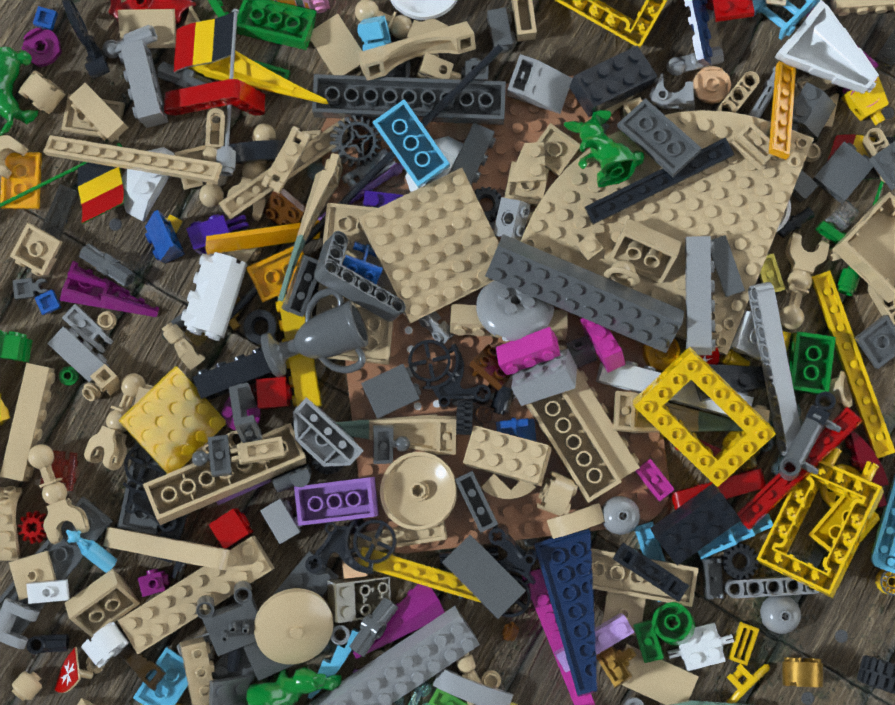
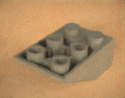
[327,576,391,623]

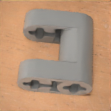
[0,598,40,649]

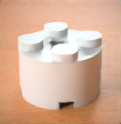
[81,621,129,668]

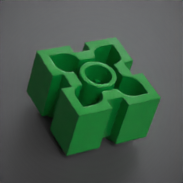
[0,330,33,362]

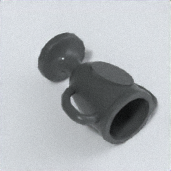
[261,288,368,378]

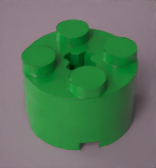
[652,602,695,645]

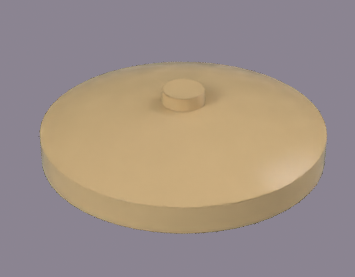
[380,452,458,531]
[254,588,334,664]

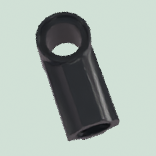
[26,634,69,654]

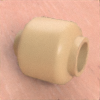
[12,671,42,701]

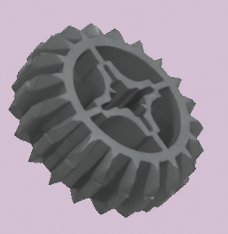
[330,115,381,168]

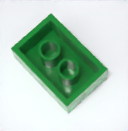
[788,331,836,395]

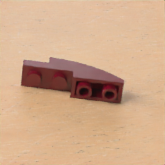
[845,432,889,507]

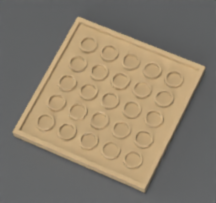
[358,168,499,323]

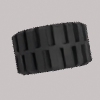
[856,655,895,694]

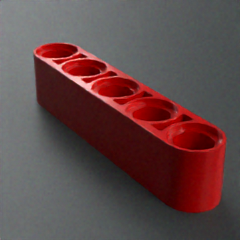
[670,468,766,510]

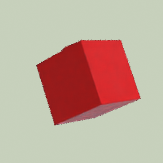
[256,377,292,410]
[209,508,253,549]

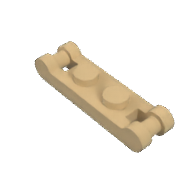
[262,126,312,194]

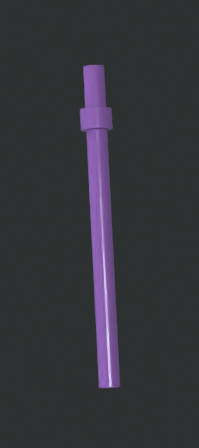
[317,163,405,221]

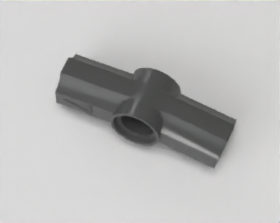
[157,62,213,89]
[79,243,135,287]
[349,598,398,657]

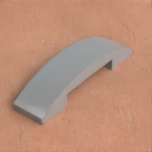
[433,668,513,705]

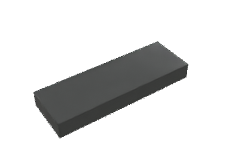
[711,235,745,297]

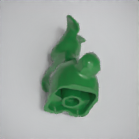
[0,46,38,136]
[564,110,645,187]
[247,667,342,705]

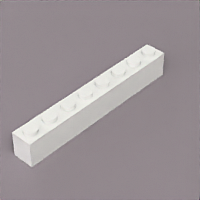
[596,361,754,417]

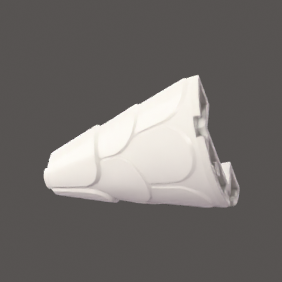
[775,0,879,94]

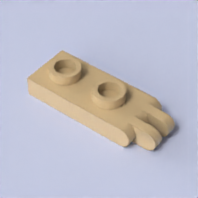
[229,437,285,465]

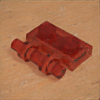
[40,450,79,491]

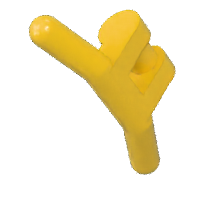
[726,664,770,703]

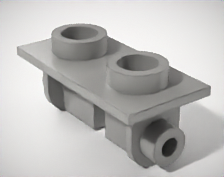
[418,311,454,345]

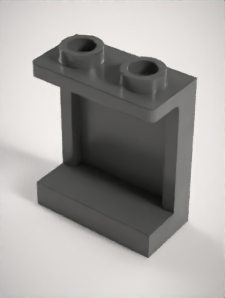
[812,142,874,204]
[361,364,422,419]
[229,383,263,443]

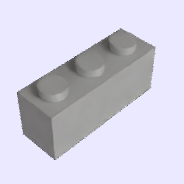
[47,327,110,383]

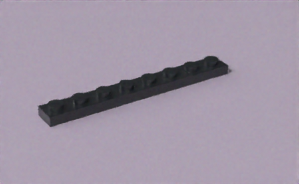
[584,137,734,225]

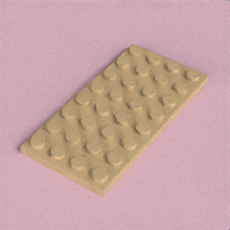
[316,203,396,365]

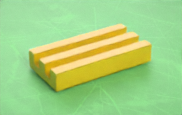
[727,622,760,666]

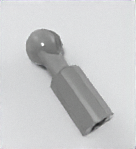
[102,25,157,58]
[666,46,724,76]

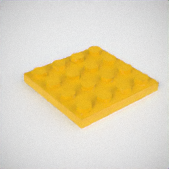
[118,366,226,474]

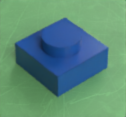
[33,6,58,31]
[35,290,62,316]

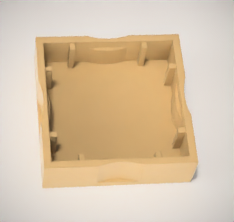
[832,192,895,303]

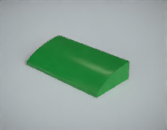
[236,0,317,50]

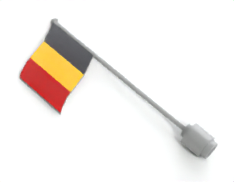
[174,9,239,176]

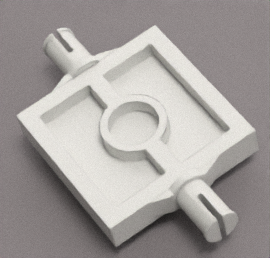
[667,623,734,671]

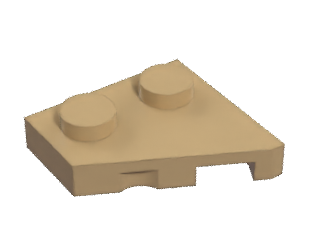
[509,142,546,184]

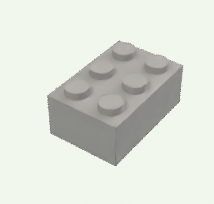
[511,348,577,406]

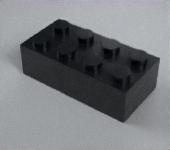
[569,45,657,117]
[193,347,274,400]
[650,483,741,566]

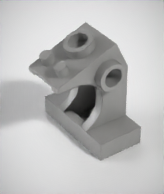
[649,74,694,111]

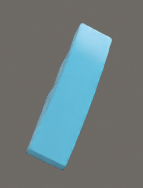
[698,513,774,559]
[308,628,360,699]

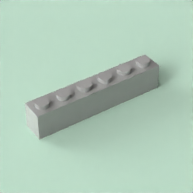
[685,236,715,356]

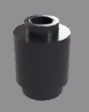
[490,386,514,415]

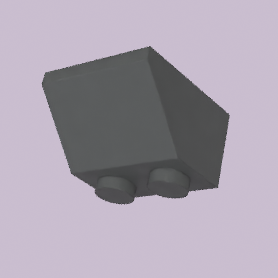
[792,82,836,138]

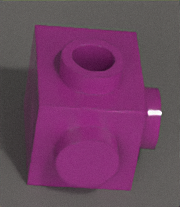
[138,568,170,597]

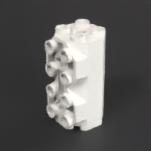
[181,252,247,341]

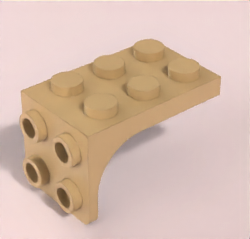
[0,486,22,561]

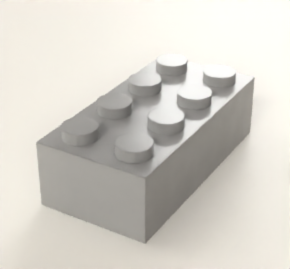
[119,40,168,128]

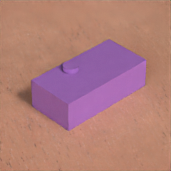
[294,477,379,526]

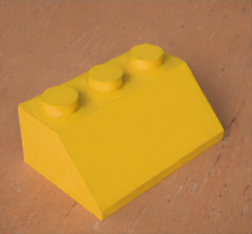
[808,495,880,553]

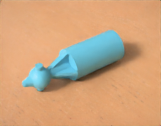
[66,530,117,573]

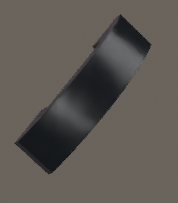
[224,140,300,165]
[612,542,689,602]

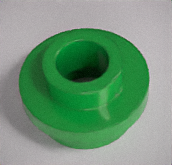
[59,366,79,386]

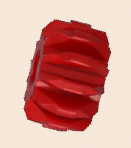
[17,510,48,544]

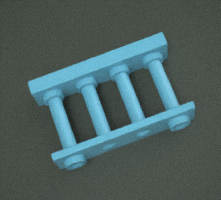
[753,0,821,40]

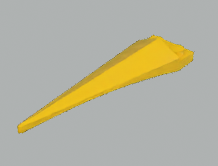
[188,50,328,104]

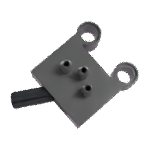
[196,581,258,672]

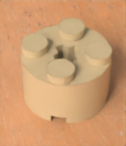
[18,70,66,114]
[537,471,578,516]

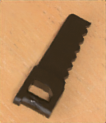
[118,645,166,691]

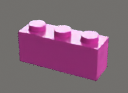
[580,318,626,373]
[496,327,561,375]

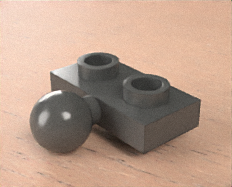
[373,425,410,464]
[192,435,232,477]

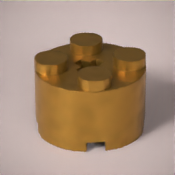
[782,657,823,687]

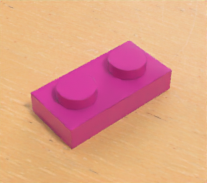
[635,459,675,501]

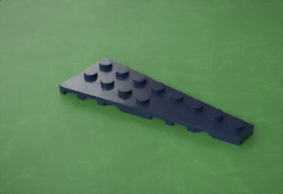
[534,528,598,697]

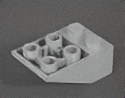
[507,54,573,114]

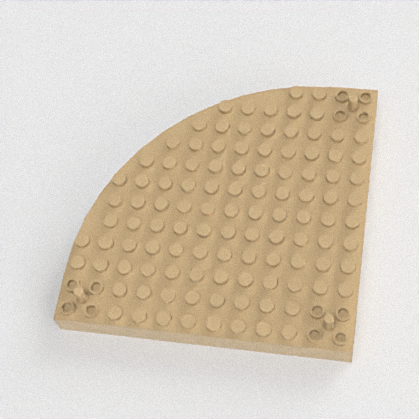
[521,110,814,355]

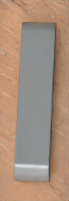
[723,576,819,598]

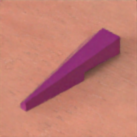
[60,261,159,317]
[352,584,445,659]

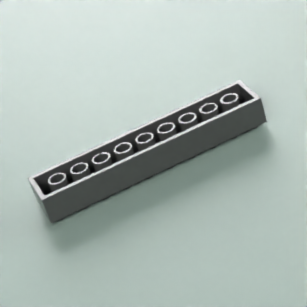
[312,74,506,125]
[485,234,684,353]

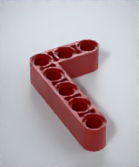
[164,79,265,116]

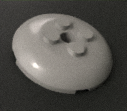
[476,280,554,341]

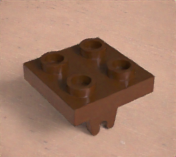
[263,189,306,226]
[469,344,513,390]

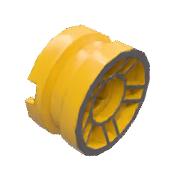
[875,569,895,596]

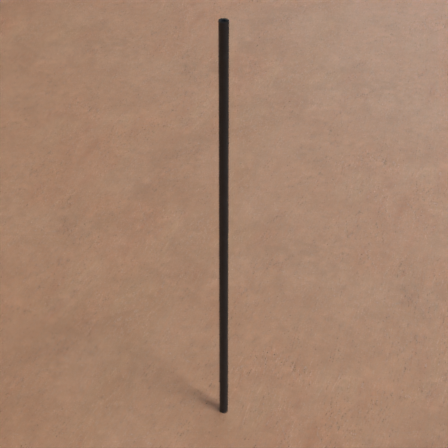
[230,44,504,320]

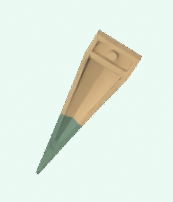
[278,153,343,301]
[613,391,744,433]
[336,414,456,455]

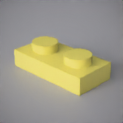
[759,253,786,293]

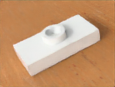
[26,579,70,604]

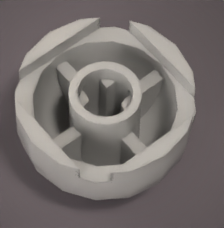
[601,496,640,535]
[760,595,801,634]

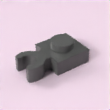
[13,278,49,300]

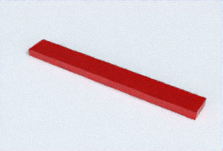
[737,407,863,531]

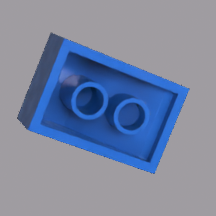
[145,210,185,264]

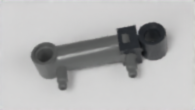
[779,391,842,481]

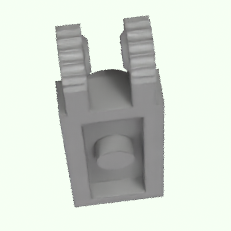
[62,304,114,353]

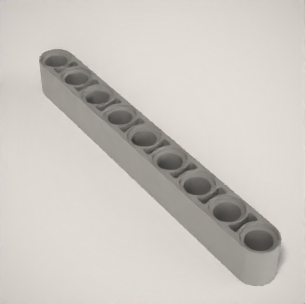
[748,282,801,455]

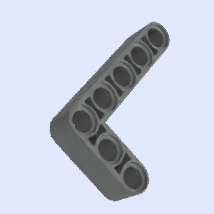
[314,231,406,322]

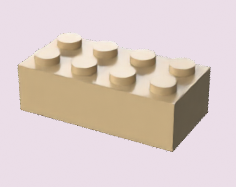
[463,425,552,486]

